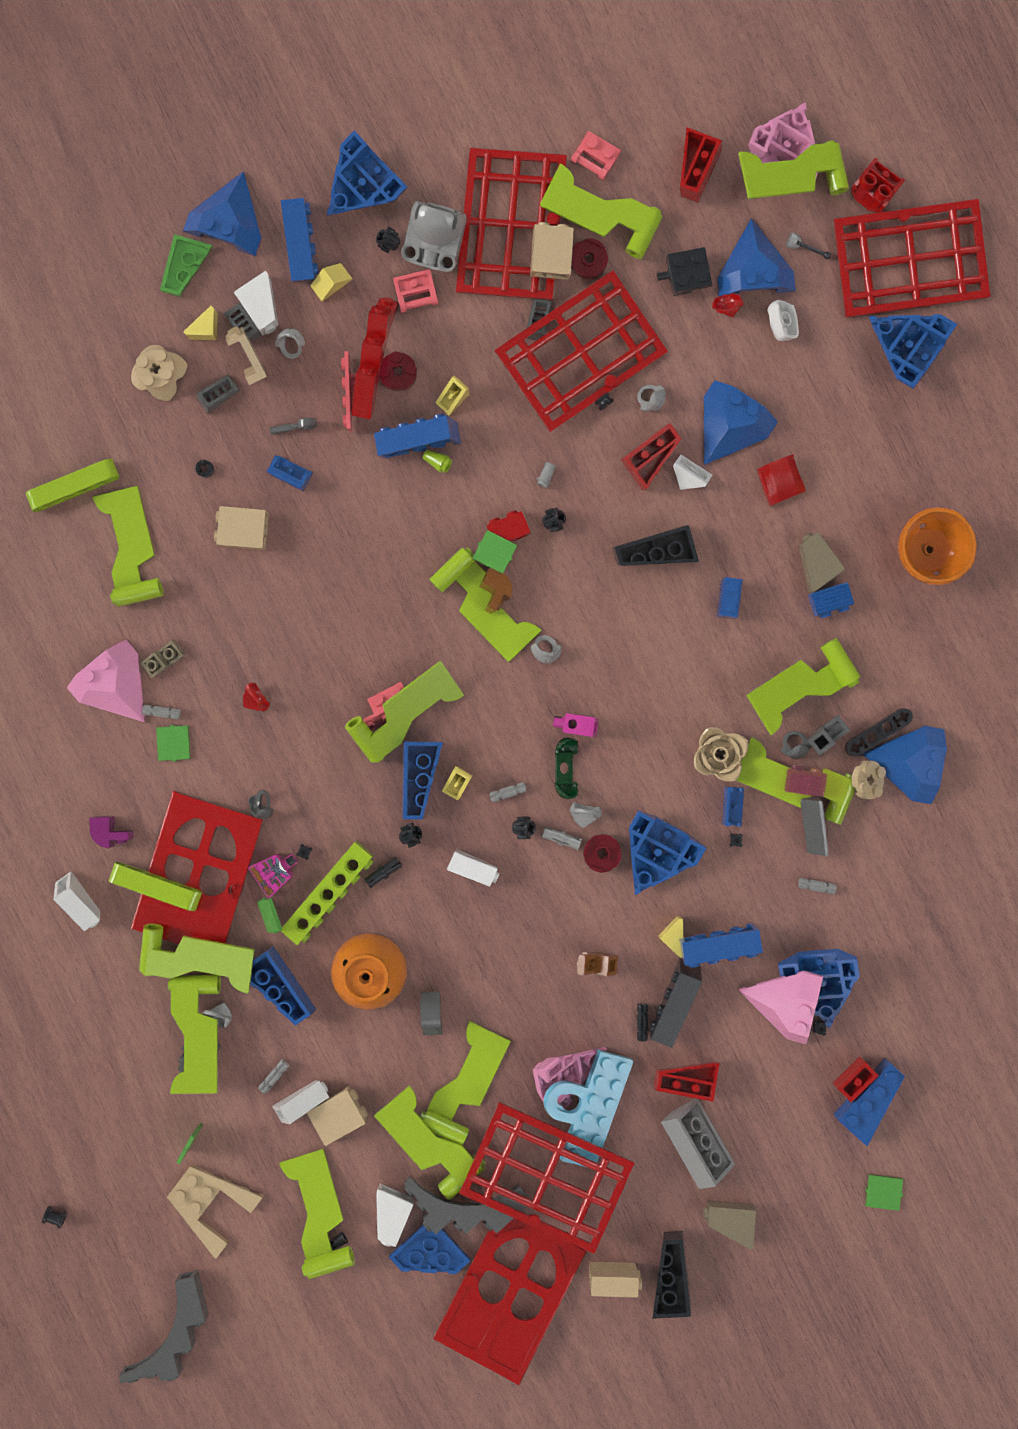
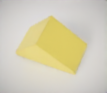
[310,263,352,302]
[183,306,218,340]
[435,375,469,415]
[442,766,473,800]
[658,916,683,958]

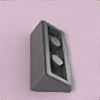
[801,796,829,856]

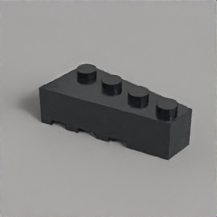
[612,525,699,566]
[649,958,702,1048]
[652,1231,691,1319]

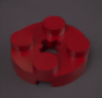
[571,238,608,279]
[380,351,417,392]
[583,834,622,873]

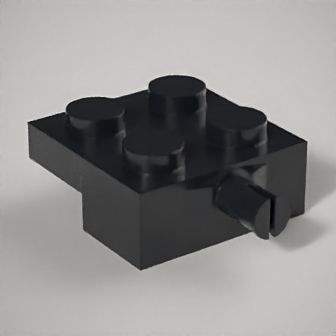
[656,247,712,296]

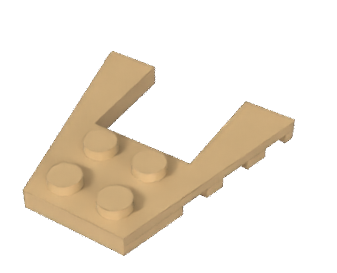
[167,1165,264,1259]

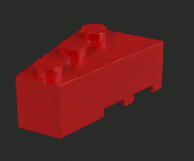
[680,127,722,203]
[620,423,681,490]
[653,1061,720,1102]

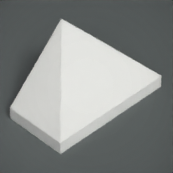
[673,454,712,490]

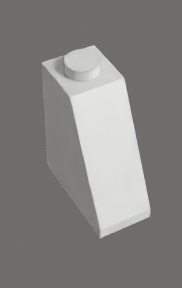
[234,271,278,335]
[447,849,500,886]
[53,872,100,931]
[272,1080,329,1124]
[376,1183,415,1247]

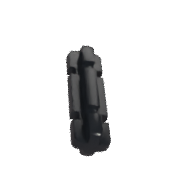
[637,1003,648,1042]

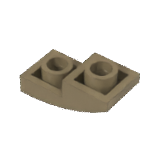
[141,640,186,678]

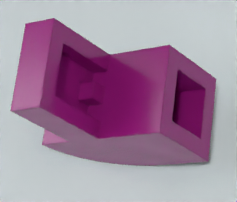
[89,816,134,848]

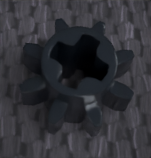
[376,227,400,253]
[542,507,566,532]
[512,816,536,840]
[399,823,423,848]

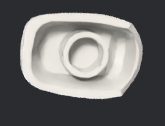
[767,300,799,341]

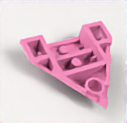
[748,102,819,178]
[67,639,145,722]
[739,971,823,1044]
[533,1047,607,1109]

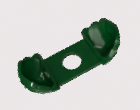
[554,737,579,800]

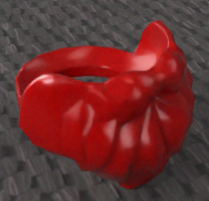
[712,293,744,317]
[243,683,270,712]

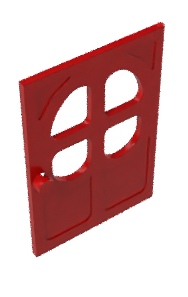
[131,791,263,944]
[433,1218,587,1385]

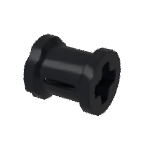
[42,1206,67,1229]

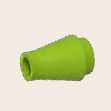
[423,449,452,473]

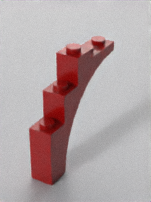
[351,297,398,419]

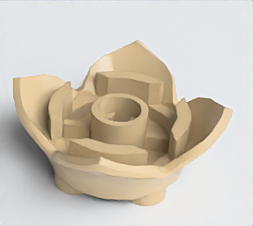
[131,345,188,401]
[694,727,748,781]

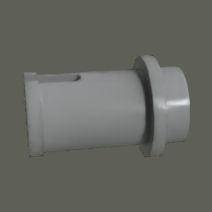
[536,462,556,488]

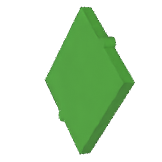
[473,530,517,574]
[156,725,190,762]
[257,897,283,934]
[176,1123,204,1164]
[865,1174,903,1211]

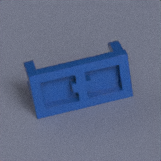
[266,455,313,492]
[722,786,744,827]

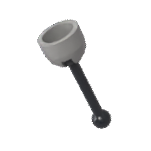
[786,232,831,259]

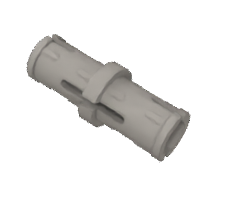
[542,826,582,850]

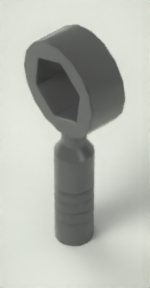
[270,417,318,435]

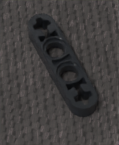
[845,708,913,756]

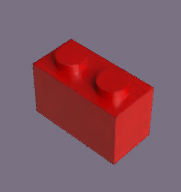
[486,510,531,542]
[833,1056,879,1102]

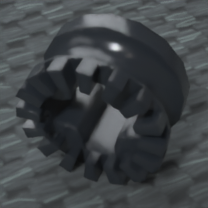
[595,392,614,411]
[195,459,214,478]

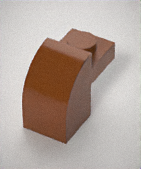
[479,568,512,614]
[577,952,618,976]

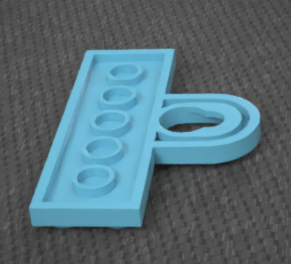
[544,1049,634,1167]

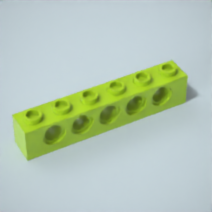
[281,841,374,945]

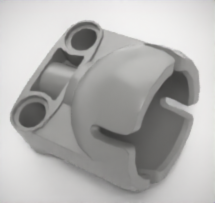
[401,201,466,272]

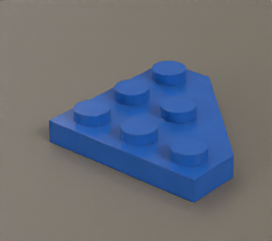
[389,1224,470,1274]

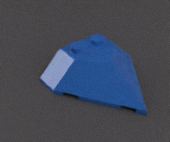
[327,130,408,216]
[183,171,262,256]
[717,218,795,296]
[869,314,957,389]
[704,380,778,465]
[862,726,947,804]
[629,810,707,895]
[778,949,860,1029]

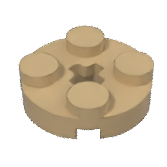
[852,761,886,799]

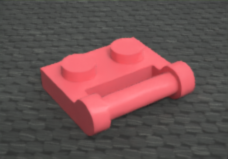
[571,131,621,181]
[393,269,438,313]

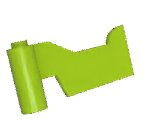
[738,140,849,199]
[540,164,663,259]
[93,486,164,607]
[429,547,542,662]
[746,637,861,735]
[345,661,464,763]
[736,737,856,825]
[139,924,255,994]
[168,975,221,1094]
[420,1021,511,1145]
[374,1085,486,1200]
[279,1148,355,1280]

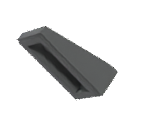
[527,299,552,341]
[224,303,261,342]
[196,374,240,414]

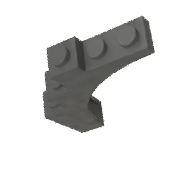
[404,1175,530,1235]
[119,1270,209,1383]

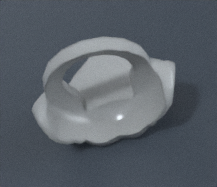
[275,328,305,359]
[637,385,666,412]
[531,635,562,664]
[570,802,602,828]
[202,1003,232,1028]

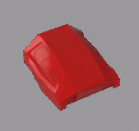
[851,157,905,212]
[757,454,806,506]

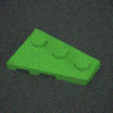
[160,234,213,297]

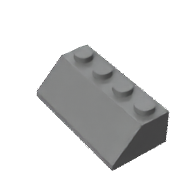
[661,1098,735,1189]

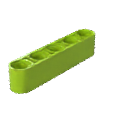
[25,459,120,512]
[108,862,202,911]

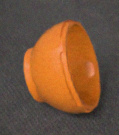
[897,507,977,585]
[331,933,407,1010]

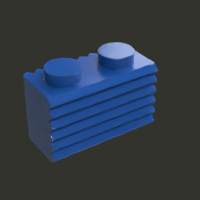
[716,577,743,619]
[808,582,854,618]

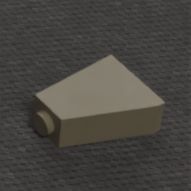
[799,532,845,594]
[703,1200,756,1249]

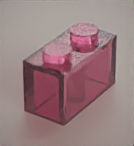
[784,765,827,797]

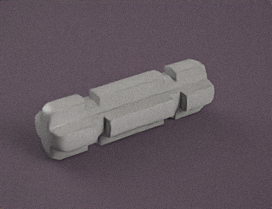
[142,705,181,719]
[489,782,527,802]
[798,878,837,895]
[258,1059,289,1094]

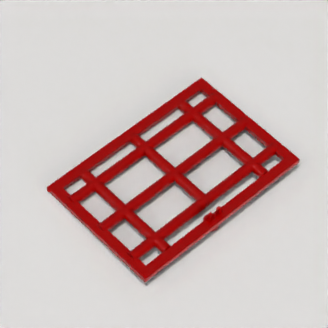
[456,148,567,300]
[833,199,991,318]
[494,270,668,432]
[459,1102,635,1254]

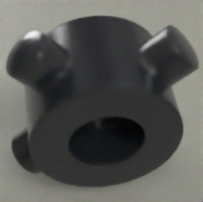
[729,833,743,847]
[296,844,313,860]
[812,1020,826,1036]

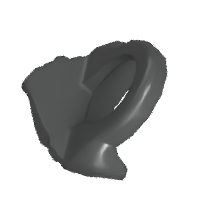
[780,731,812,759]
[248,790,274,819]

